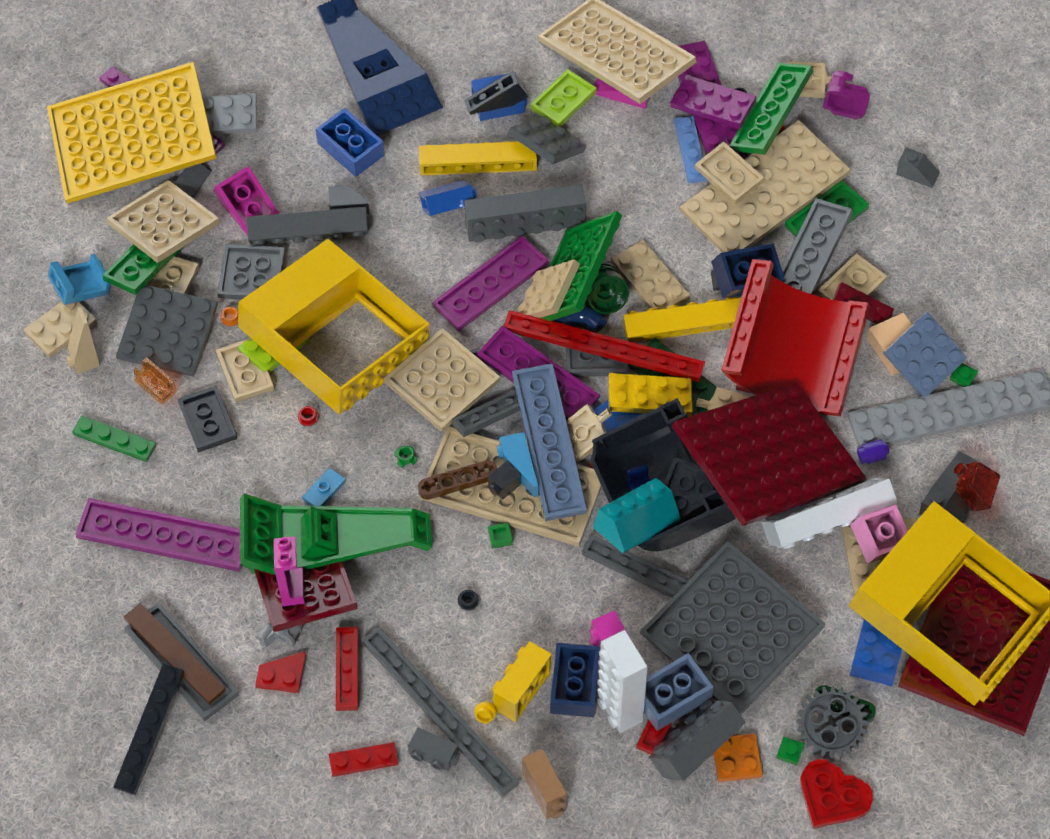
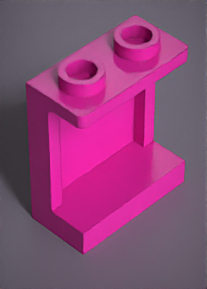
[274,536,305,606]

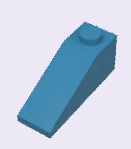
[496,432,538,497]

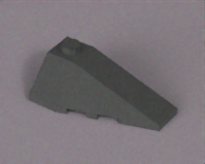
[919,451,978,523]

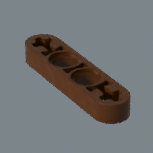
[418,460,497,500]

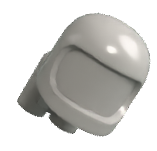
[257,623,302,647]

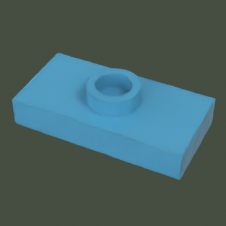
[302,468,346,506]

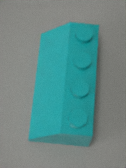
[593,478,681,553]

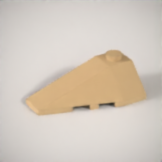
[66,307,100,374]

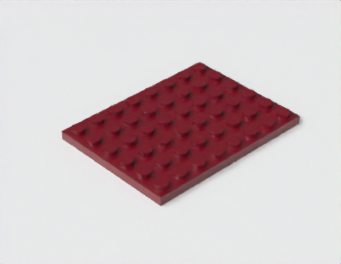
[672,382,867,526]
[898,564,1050,736]

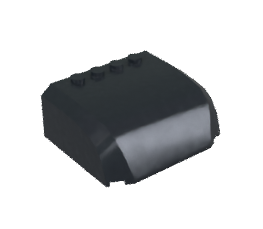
[591,398,736,552]

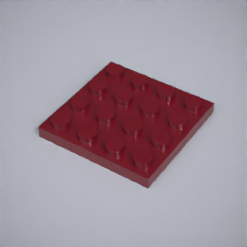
[254,561,358,632]

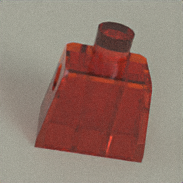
[954,462,1001,511]

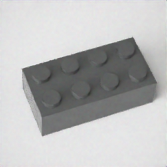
[649,700,746,781]

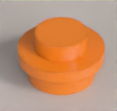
[220,307,238,326]

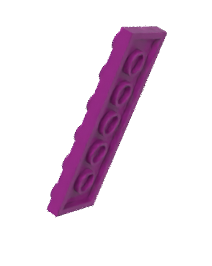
[432,236,549,332]
[477,326,600,420]

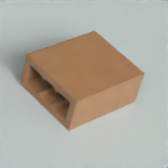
[522,749,567,820]

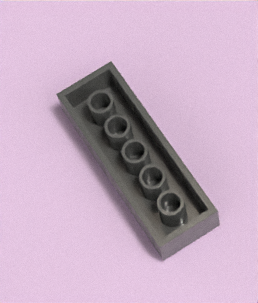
[464,184,586,242]

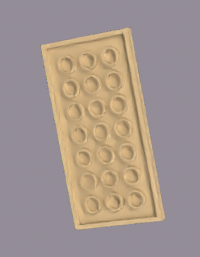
[538,0,697,104]
[680,120,851,252]
[419,426,602,547]

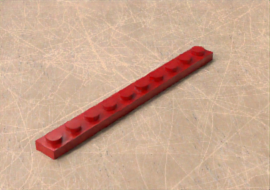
[503,310,705,382]

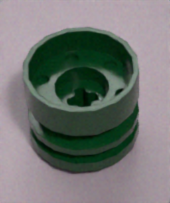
[587,261,629,314]

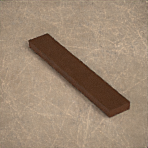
[123,603,226,705]

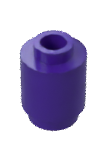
[857,439,889,465]

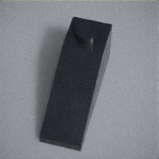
[464,71,529,115]

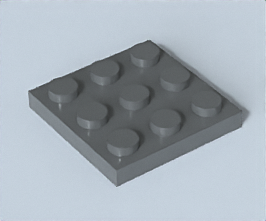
[508,116,586,164]
[217,244,285,299]

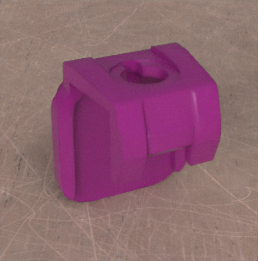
[823,71,870,120]

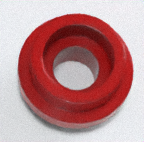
[298,406,318,426]

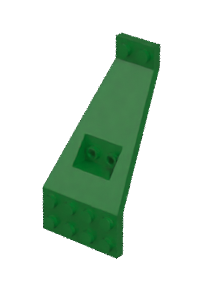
[240,493,432,575]

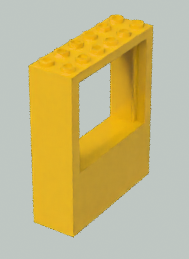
[238,239,430,415]
[848,501,1050,706]

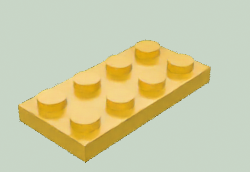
[608,373,692,416]

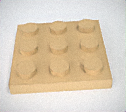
[517,260,580,318]

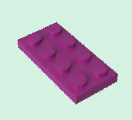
[670,75,756,129]

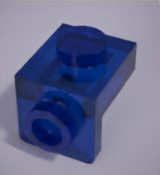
[627,465,651,491]

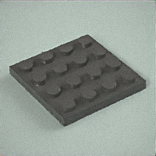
[116,285,218,377]

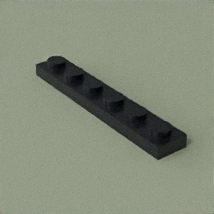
[113,663,185,796]

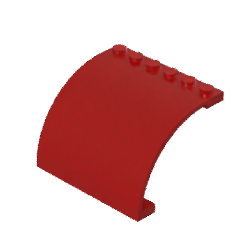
[721,259,870,417]

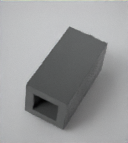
[408,727,460,772]

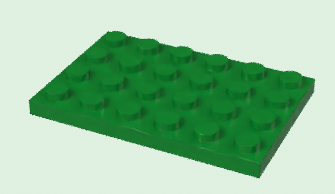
[541,211,622,321]

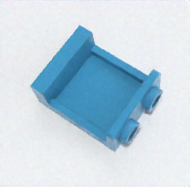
[48,253,112,305]

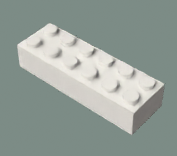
[761,478,898,549]
[597,630,647,733]

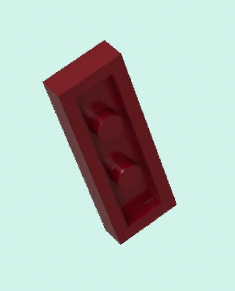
[832,282,894,324]

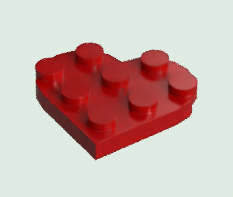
[800,759,873,829]

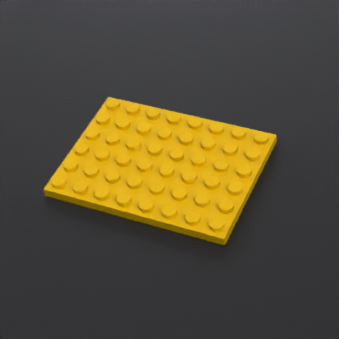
[47,62,217,204]

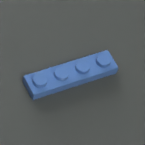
[674,116,707,184]

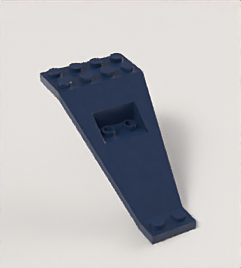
[316,0,443,136]

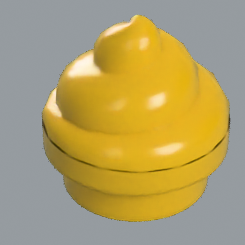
[474,701,496,724]

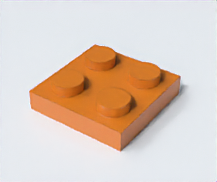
[713,734,762,782]

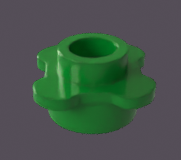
[394,446,417,467]

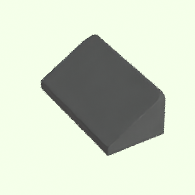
[174,163,211,198]

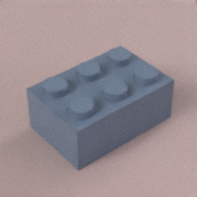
[644,653,714,731]

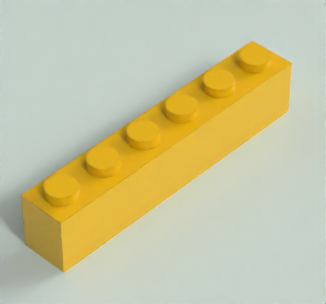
[419,141,537,176]
[622,297,741,343]

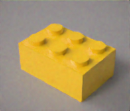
[492,641,552,723]

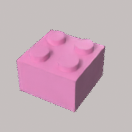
[850,504,908,564]

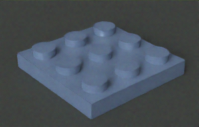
[883,312,967,397]

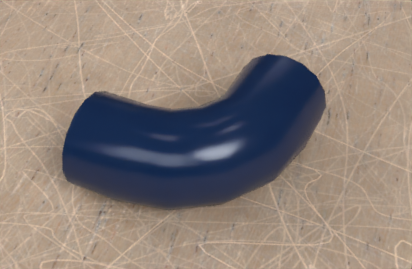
[553,306,607,333]

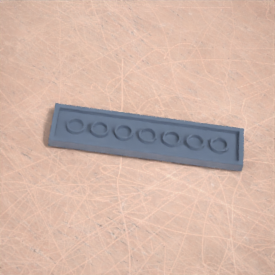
[512,364,587,521]

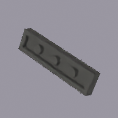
[452,390,520,437]

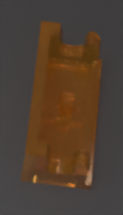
[134,357,177,405]

